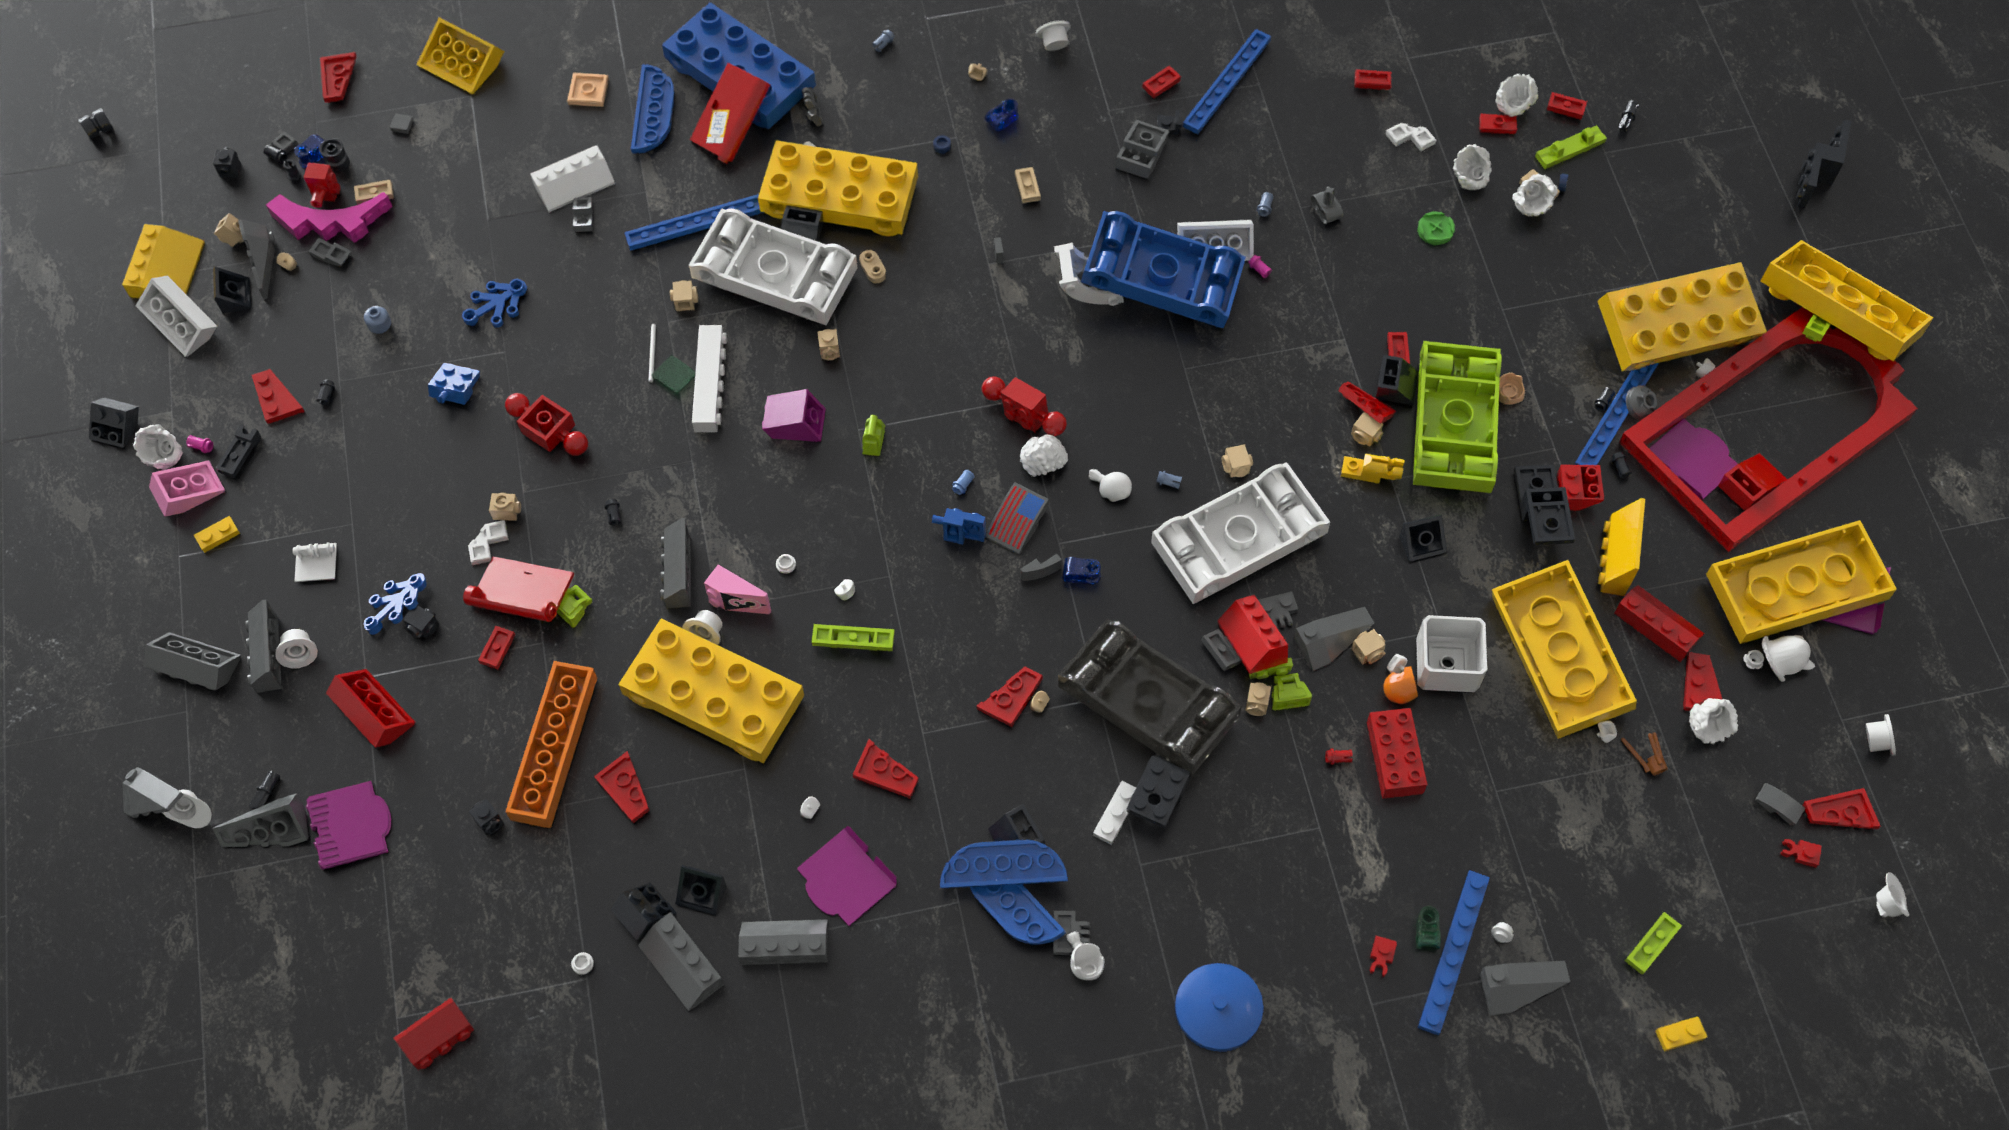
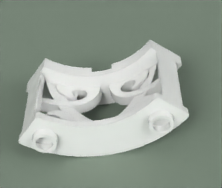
[1054,243,1124,306]

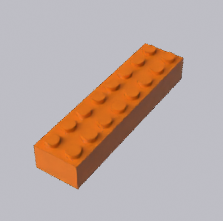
[505,661,597,828]

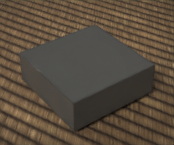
[390,113,414,134]
[271,132,298,153]
[994,237,1004,264]

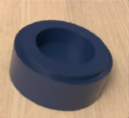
[933,135,951,154]
[1558,173,1568,192]

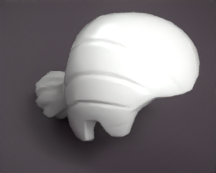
[1089,469,1132,502]
[1067,932,1104,980]

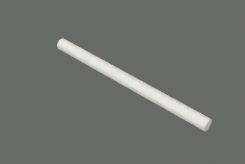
[649,324,656,382]

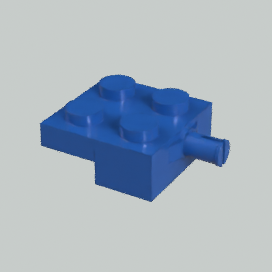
[428,363,480,405]
[932,508,986,544]

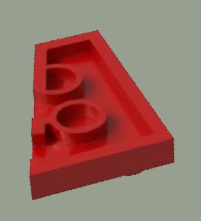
[320,52,357,103]
[252,369,305,424]
[1339,381,1396,424]
[1683,652,1722,711]
[976,667,1043,727]
[853,739,919,799]
[594,751,650,823]
[1802,788,1881,829]

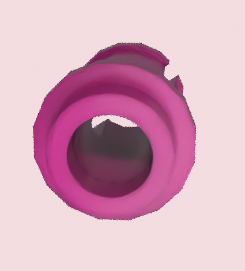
[1248,255,1272,278]
[186,435,214,453]

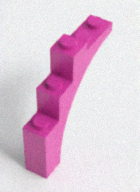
[266,192,392,243]

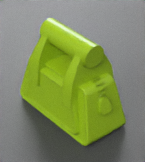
[862,415,885,456]
[557,585,592,628]
[1272,673,1312,710]

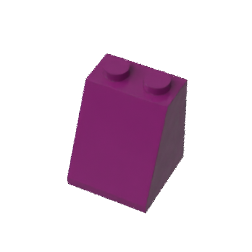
[762,389,826,442]

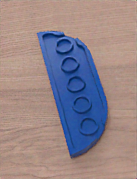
[631,64,675,153]
[940,840,1068,888]
[970,884,1066,945]

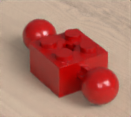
[982,376,1067,436]
[505,393,588,456]

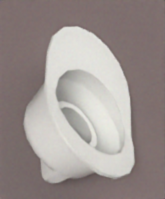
[163,789,212,828]
[1876,873,1909,917]

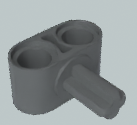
[1311,186,1343,224]

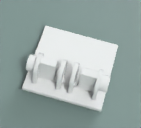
[293,543,337,582]

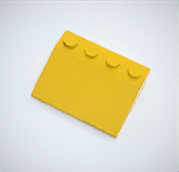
[416,18,505,94]
[122,224,205,298]
[1598,498,1645,596]

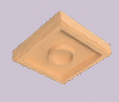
[567,73,609,107]

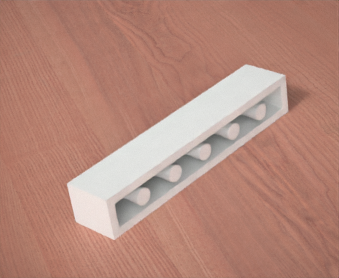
[692,325,727,432]

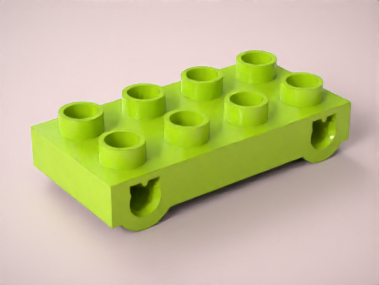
[1413,341,1501,493]

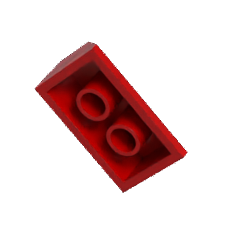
[394,998,474,1070]

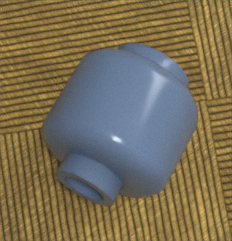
[364,306,391,334]

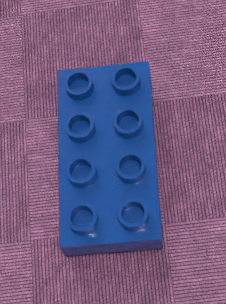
[662,2,816,129]
[1081,211,1246,329]

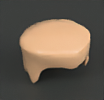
[1499,373,1525,405]

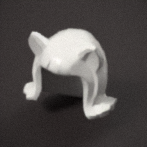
[1762,635,1815,682]

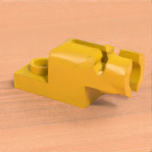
[1341,454,1405,483]

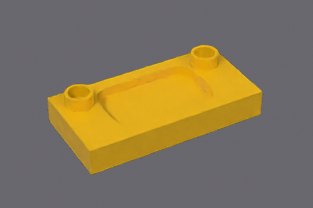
[1761,240,1933,361]
[1706,520,1897,644]
[1492,560,1637,739]

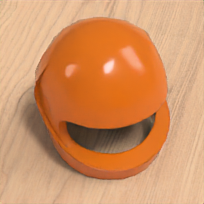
[1383,667,1418,704]

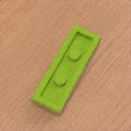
[1625,912,1682,975]

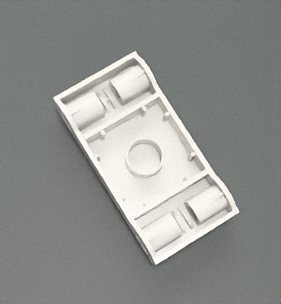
[689,209,857,325]
[1151,462,1330,604]

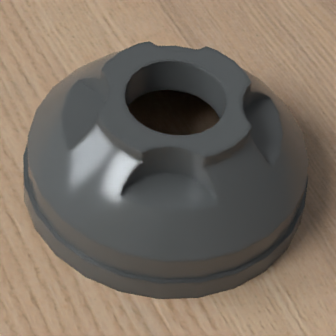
[1626,385,1657,420]

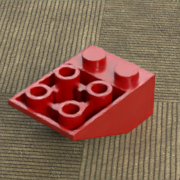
[1718,453,1788,511]

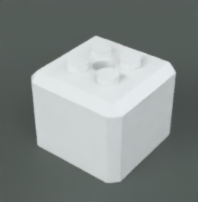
[1416,615,1487,692]

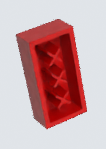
[1367,708,1427,799]

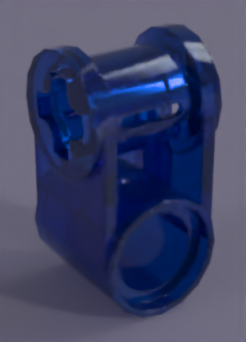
[985,99,1019,132]
[294,134,325,168]
[1062,557,1101,584]

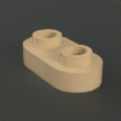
[859,250,886,283]

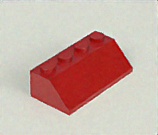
[1614,585,1705,662]
[1218,595,1288,674]
[326,669,415,748]

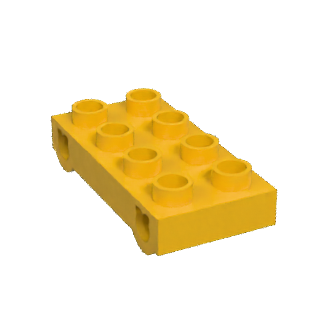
[758,141,918,236]
[1598,262,1767,371]
[618,618,804,763]

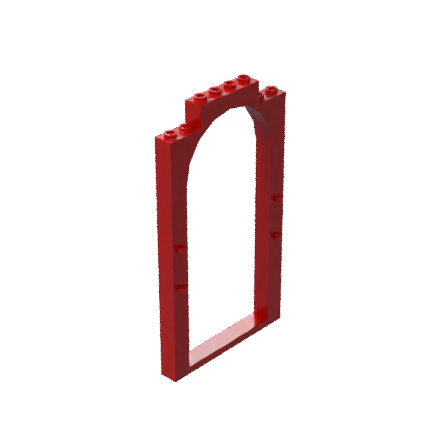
[1619,307,1918,552]

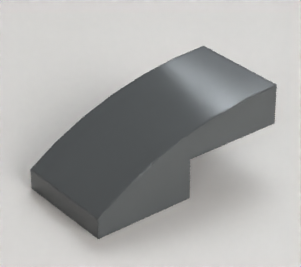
[573,197,593,232]
[309,238,351,267]
[1020,554,1062,581]
[1755,783,1805,825]

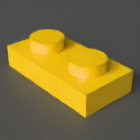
[194,516,240,553]
[1656,1017,1707,1052]

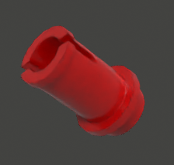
[1325,748,1353,765]

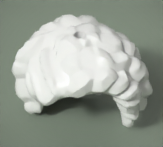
[1495,74,1538,117]
[1453,144,1492,190]
[1513,174,1558,217]
[133,425,183,470]
[1020,434,1068,477]
[1689,698,1738,744]

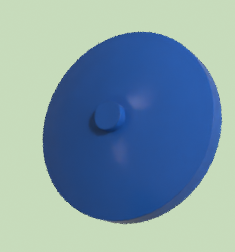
[1175,963,1263,1051]

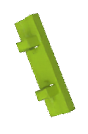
[1535,125,1607,169]
[1803,314,1831,342]
[812,624,895,651]

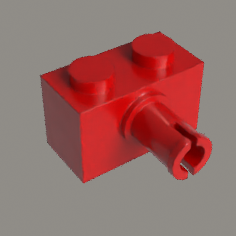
[304,163,340,208]

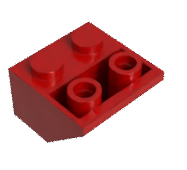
[1556,465,1604,511]

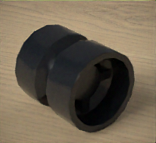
[78,108,114,140]
[319,138,350,172]

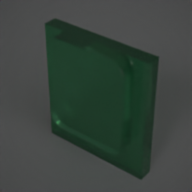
[651,355,696,394]

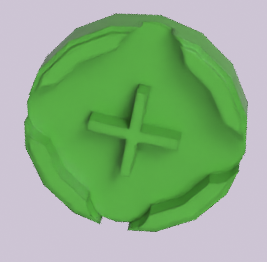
[1418,211,1455,245]

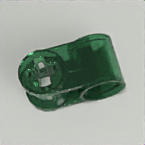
[1416,906,1441,950]

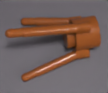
[1621,732,1668,776]

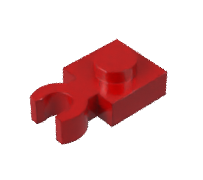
[1781,839,1822,868]
[1370,936,1397,977]

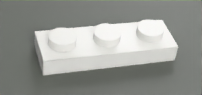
[1093,781,1136,845]

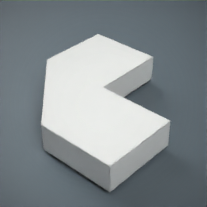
[1385,123,1436,151]
[468,520,509,565]

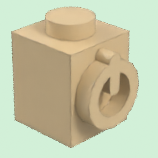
[214,213,243,247]
[670,280,698,311]
[818,329,840,360]
[1351,412,1383,446]
[1222,444,1253,478]
[489,493,521,521]
[1351,629,1386,665]
[1245,682,1271,716]

